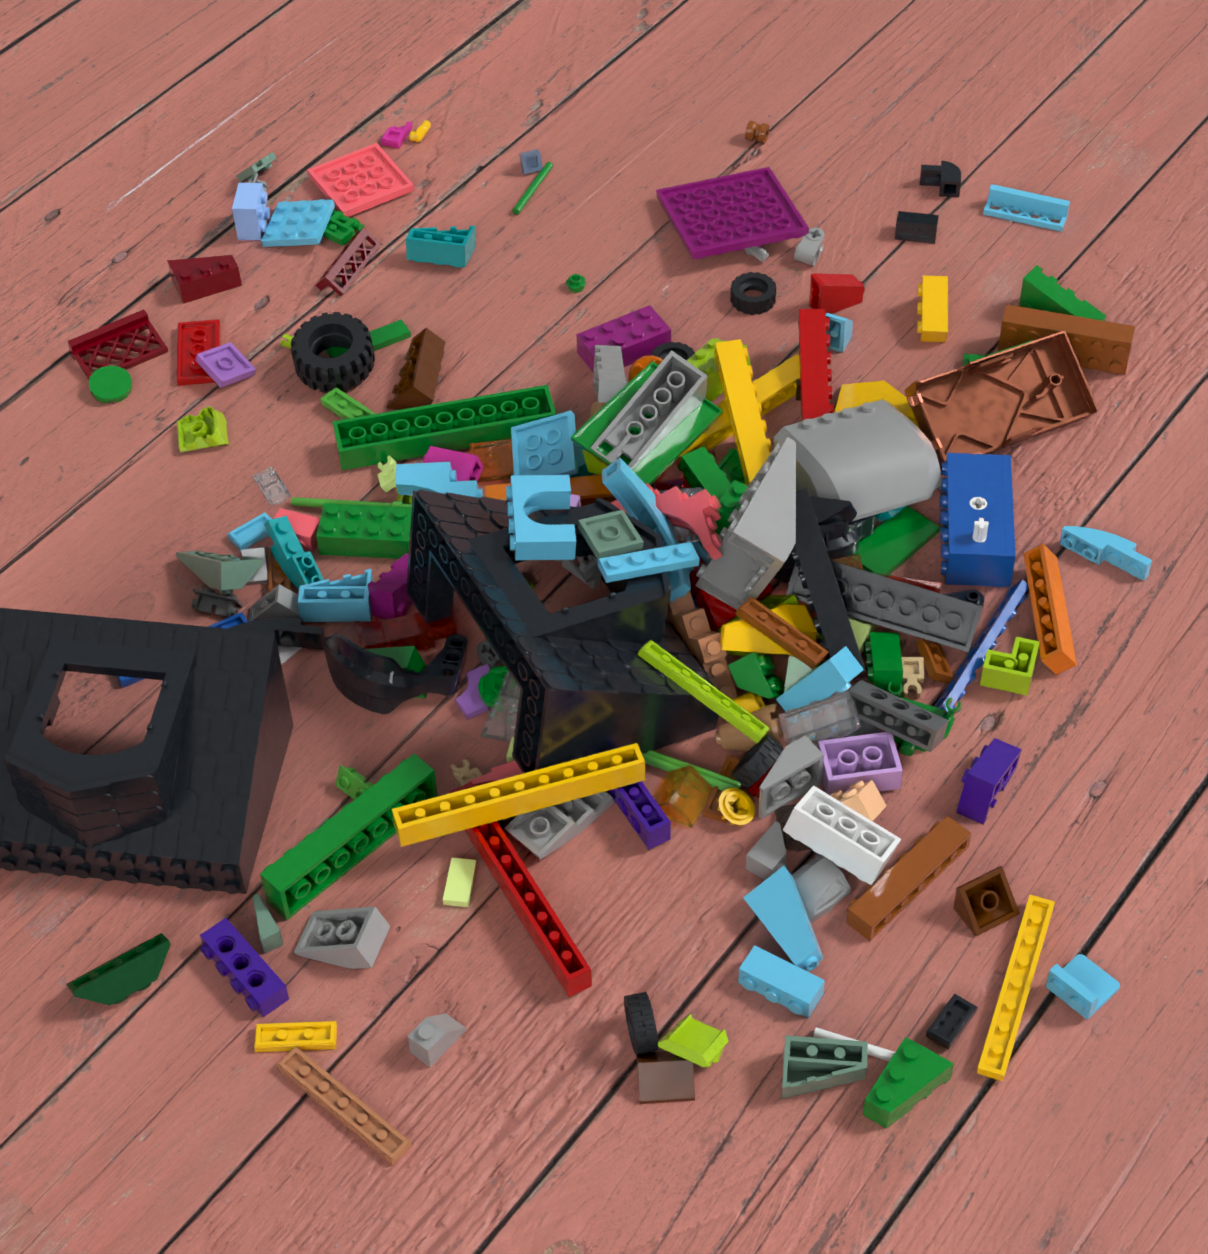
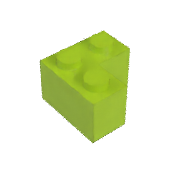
[980,637,1040,696]

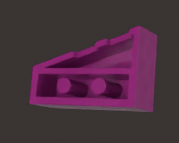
[368,553,412,624]

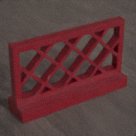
[68,309,168,380]

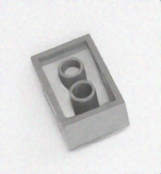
[759,735,824,820]
[294,907,390,969]

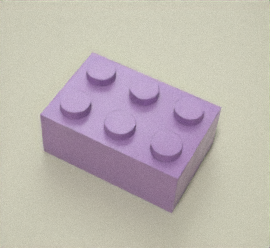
[818,732,903,795]

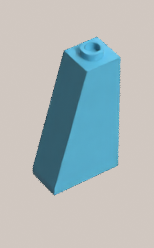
[743,866,823,971]

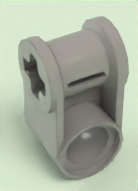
[794,228,825,266]

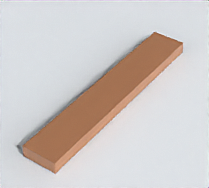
[276,1047,412,1166]

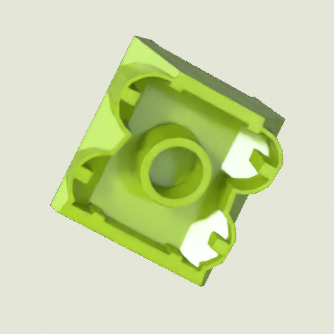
[177,406,230,452]
[658,1014,729,1067]

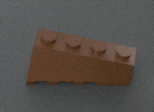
[386,328,445,410]

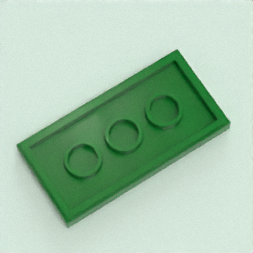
[848,506,940,577]

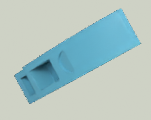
[1059,526,1152,581]

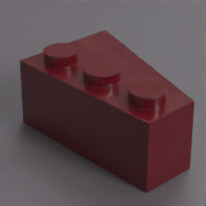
[167,255,242,304]

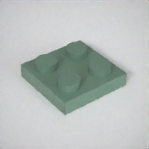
[578,510,644,560]

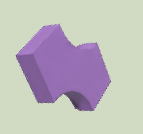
[456,664,490,720]

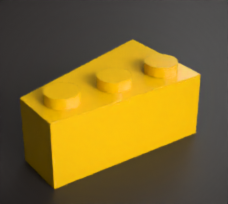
[917,275,948,342]

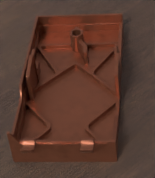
[904,330,1099,471]

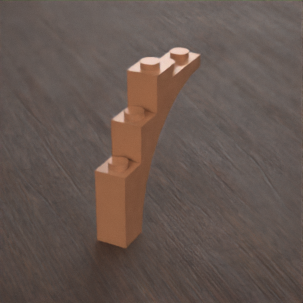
[667,590,737,700]

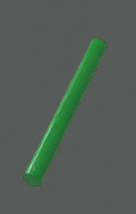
[512,162,553,215]

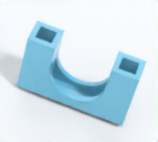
[506,475,576,560]

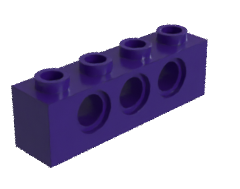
[608,781,671,850]
[200,918,289,1017]

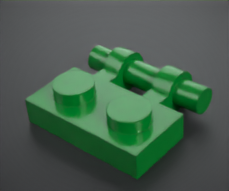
[323,210,365,246]

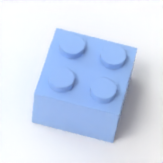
[232,183,270,240]

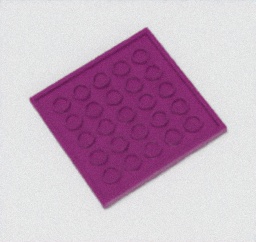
[656,167,809,259]

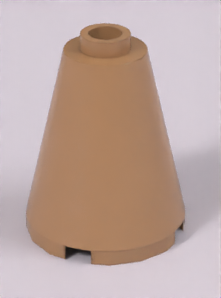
[715,704,785,751]

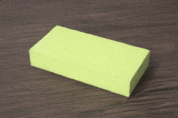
[443,858,477,907]

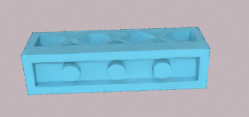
[983,184,1070,232]

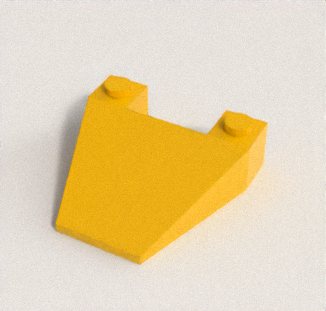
[834,380,920,429]

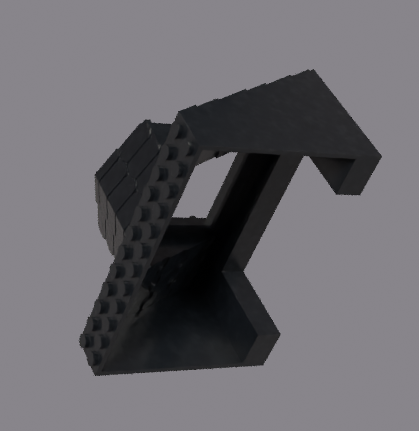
[406,490,720,773]
[0,608,294,894]

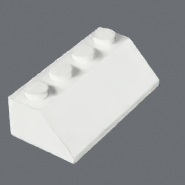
[783,786,901,885]

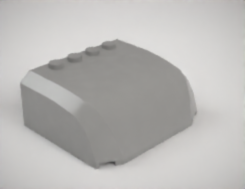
[774,399,942,522]

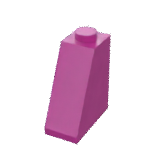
[423,446,484,481]

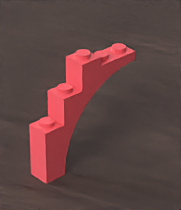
[611,483,723,560]

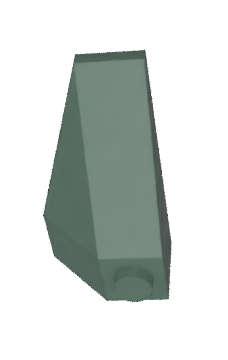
[176,551,262,594]

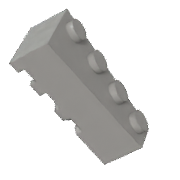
[593,345,628,403]

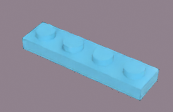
[598,542,700,583]

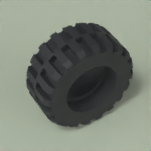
[291,312,375,393]

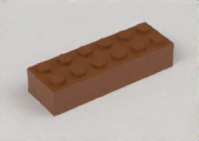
[998,304,1135,375]

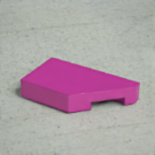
[381,121,413,149]

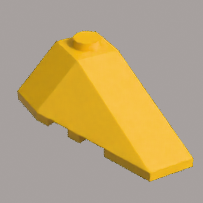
[720,604,817,655]

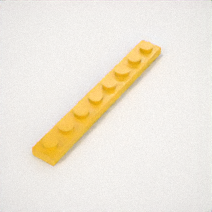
[977,895,1055,1081]

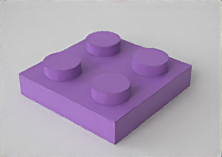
[195,342,256,388]

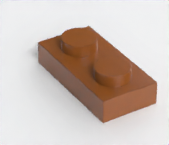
[916,638,954,684]

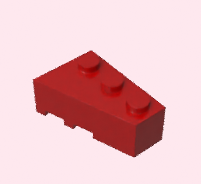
[695,583,773,632]

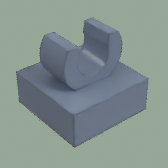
[519,149,543,174]

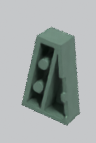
[781,1035,868,1099]

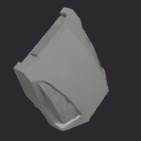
[792,853,850,923]

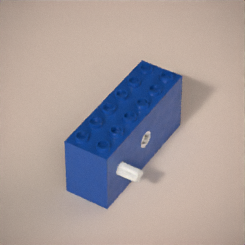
[939,453,1016,587]

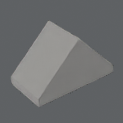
[241,546,268,585]

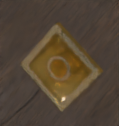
[653,765,713,828]

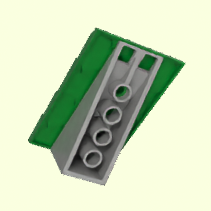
[571,350,723,485]

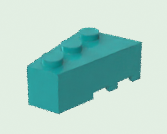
[406,225,476,268]

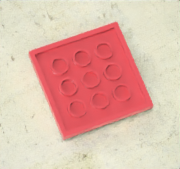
[307,143,414,217]

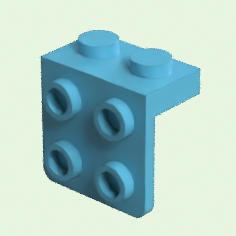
[1046,954,1120,1020]

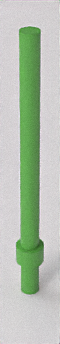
[291,497,412,508]

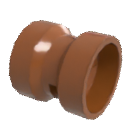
[745,121,770,144]

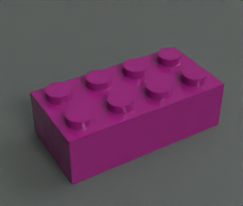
[576,305,671,373]

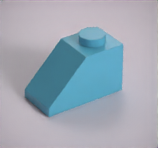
[825,313,853,353]

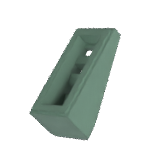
[253,894,283,953]

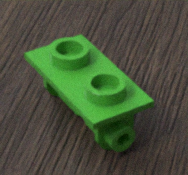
[335,765,373,800]

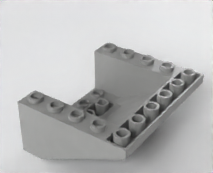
[695,437,796,610]

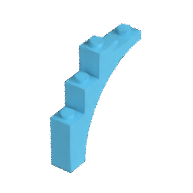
[602,458,694,602]
[396,462,504,500]

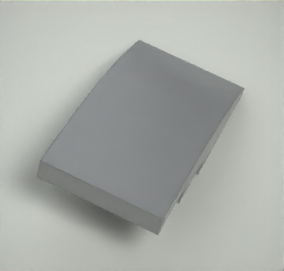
[504,791,614,860]

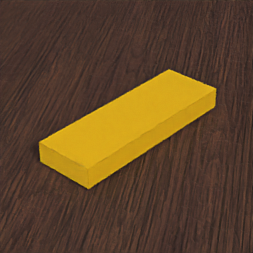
[254,1021,337,1052]

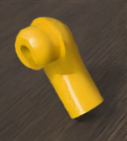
[409,120,431,143]

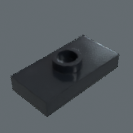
[926,993,978,1050]

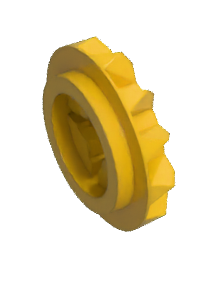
[717,788,755,827]

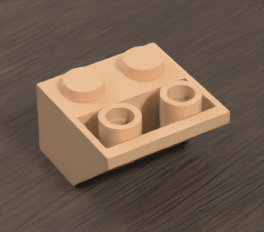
[830,780,886,821]

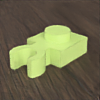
[377,455,396,493]

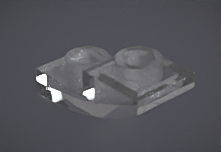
[252,466,290,506]

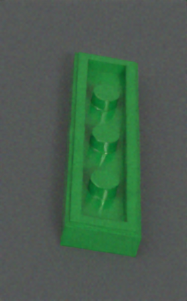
[326,319,411,358]

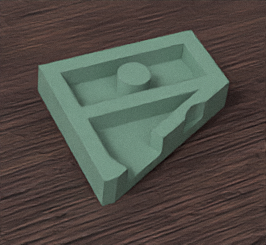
[236,152,277,182]

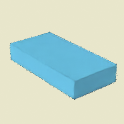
[227,513,271,551]

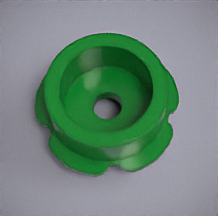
[566,274,586,293]

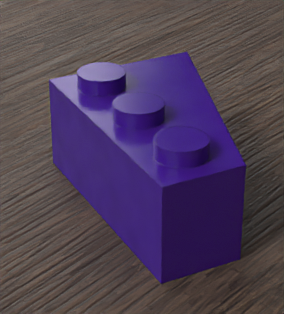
[956,738,1022,825]

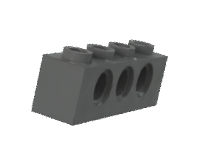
[843,680,949,752]

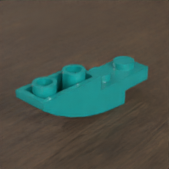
[264,516,324,589]

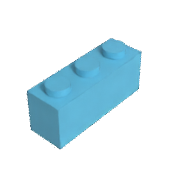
[738,945,825,1018]

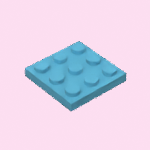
[261,199,335,247]
[511,411,579,476]

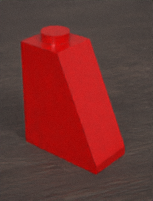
[809,273,865,315]

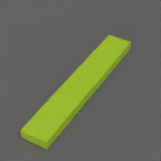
[637,640,770,744]

